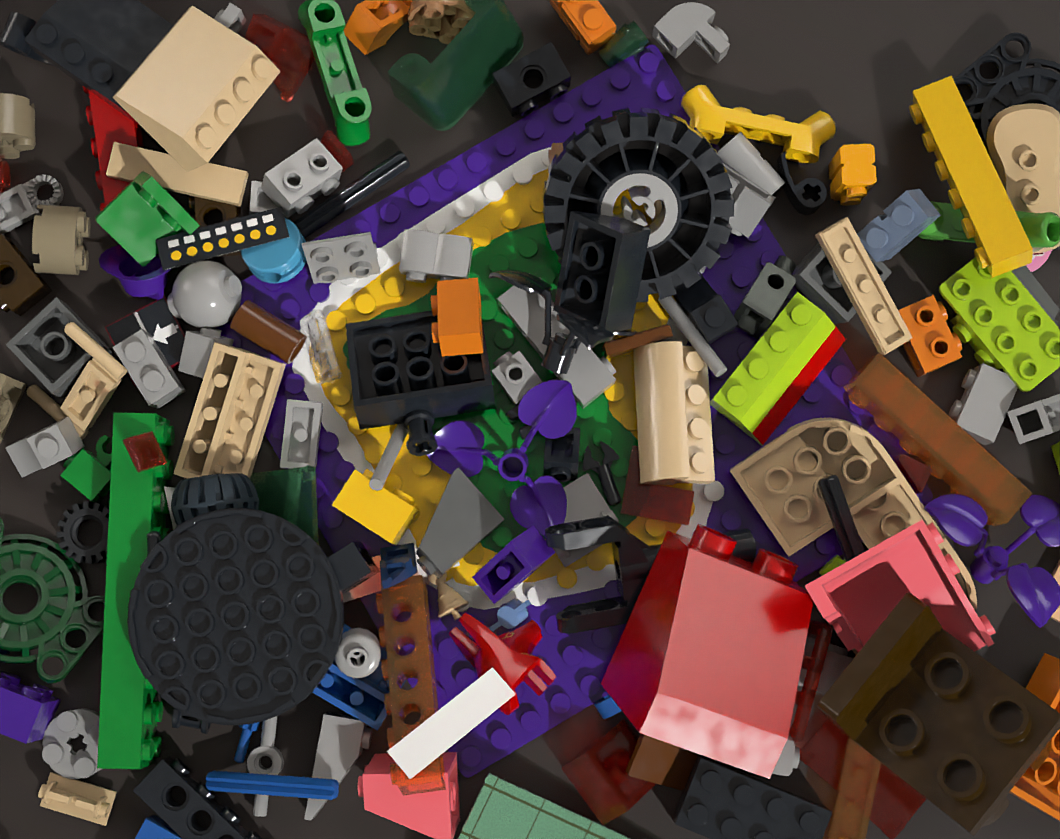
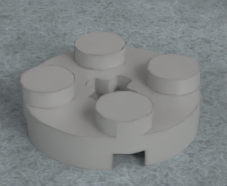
[42,708,102,779]

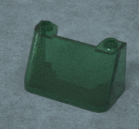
[388,0,524,131]

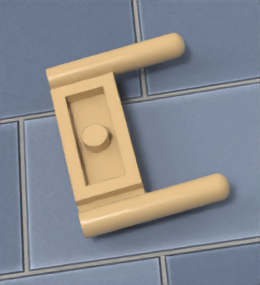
[27,322,127,440]

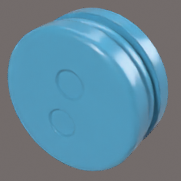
[241,218,307,284]

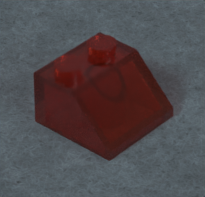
[561,719,656,825]

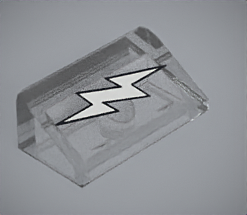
[300,308,342,384]

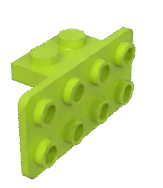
[939,257,1060,392]

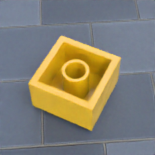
[332,468,419,545]

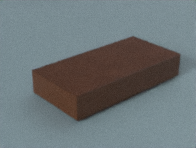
[602,324,673,359]

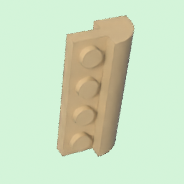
[633,341,715,485]
[174,342,286,479]

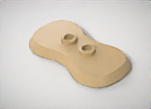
[986,103,1060,254]

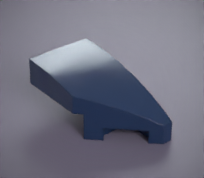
[380,543,418,589]

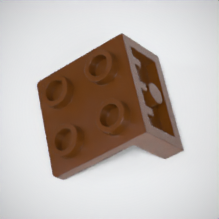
[626,734,698,790]

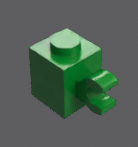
[60,435,112,503]

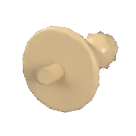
[428,572,469,620]

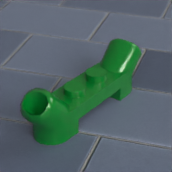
[298,0,372,146]

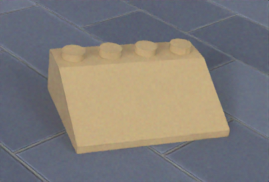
[112,6,281,172]

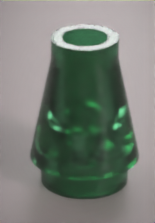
[598,20,649,68]

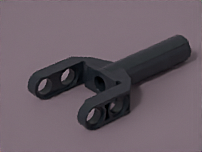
[545,515,756,634]

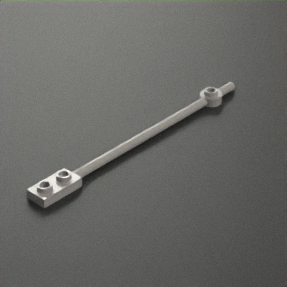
[247,399,323,817]

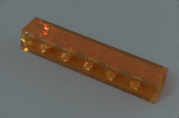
[843,353,1032,526]

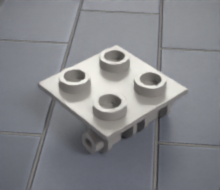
[302,232,381,284]
[553,473,619,567]

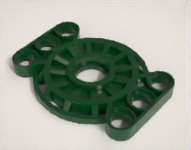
[0,518,105,683]

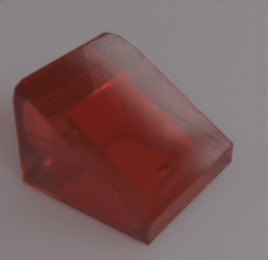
[320,130,354,174]
[893,454,932,494]

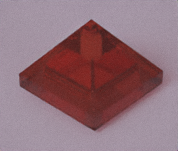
[123,431,167,472]

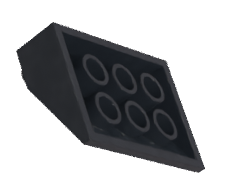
[24,0,173,128]
[345,310,496,430]

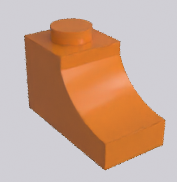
[344,0,412,55]

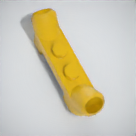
[681,84,836,163]

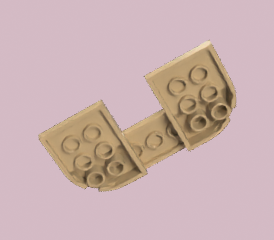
[730,418,977,655]

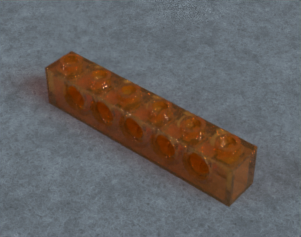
[376,575,446,796]

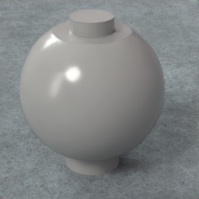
[167,261,242,328]

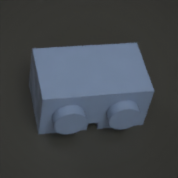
[857,189,941,262]

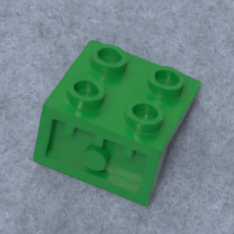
[95,171,200,266]

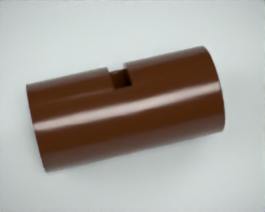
[230,299,307,364]

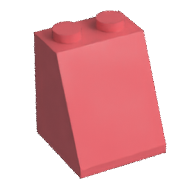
[358,752,460,839]

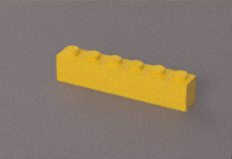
[909,75,1033,278]

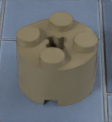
[0,93,36,159]
[32,204,91,275]

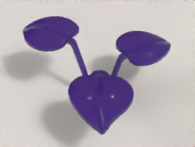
[426,379,577,536]
[924,494,1060,628]

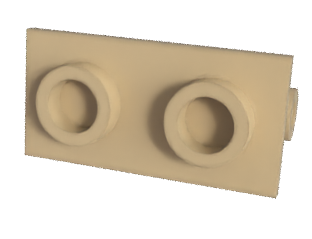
[38,772,117,826]

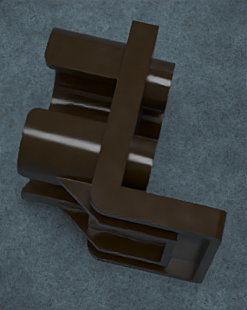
[817,592,1060,836]

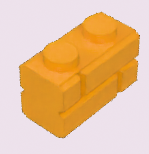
[828,144,877,205]

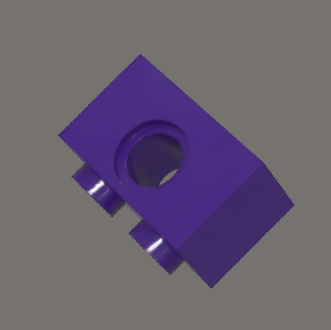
[472,525,555,604]

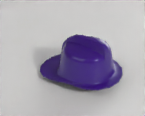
[99,245,172,300]

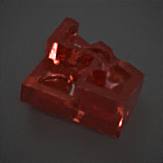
[245,14,315,102]

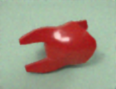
[449,613,557,715]

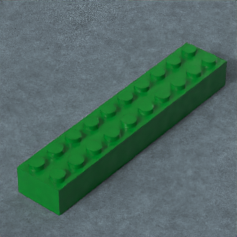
[97,413,175,769]

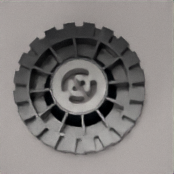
[542,107,734,302]

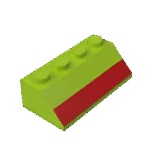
[710,292,846,446]

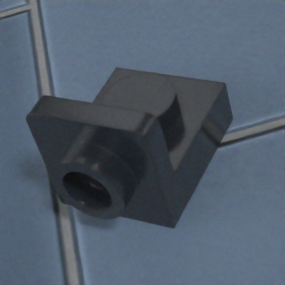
[543,428,580,482]

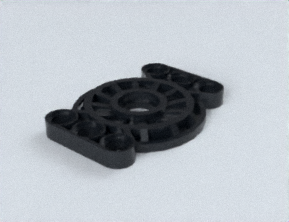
[953,32,1060,171]

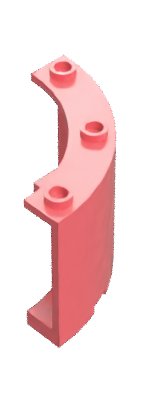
[805,520,996,653]

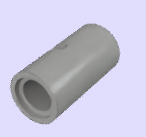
[717,132,785,195]

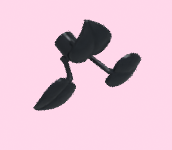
[488,270,637,374]

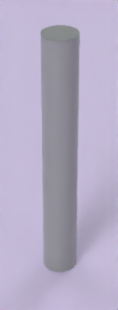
[658,296,727,377]
[369,423,408,491]

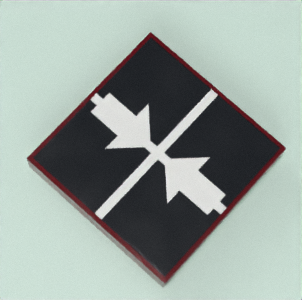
[105,296,186,387]

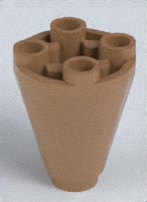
[408,0,475,44]

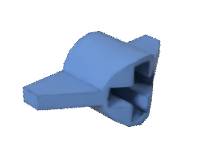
[489,598,531,632]

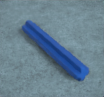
[206,771,339,800]

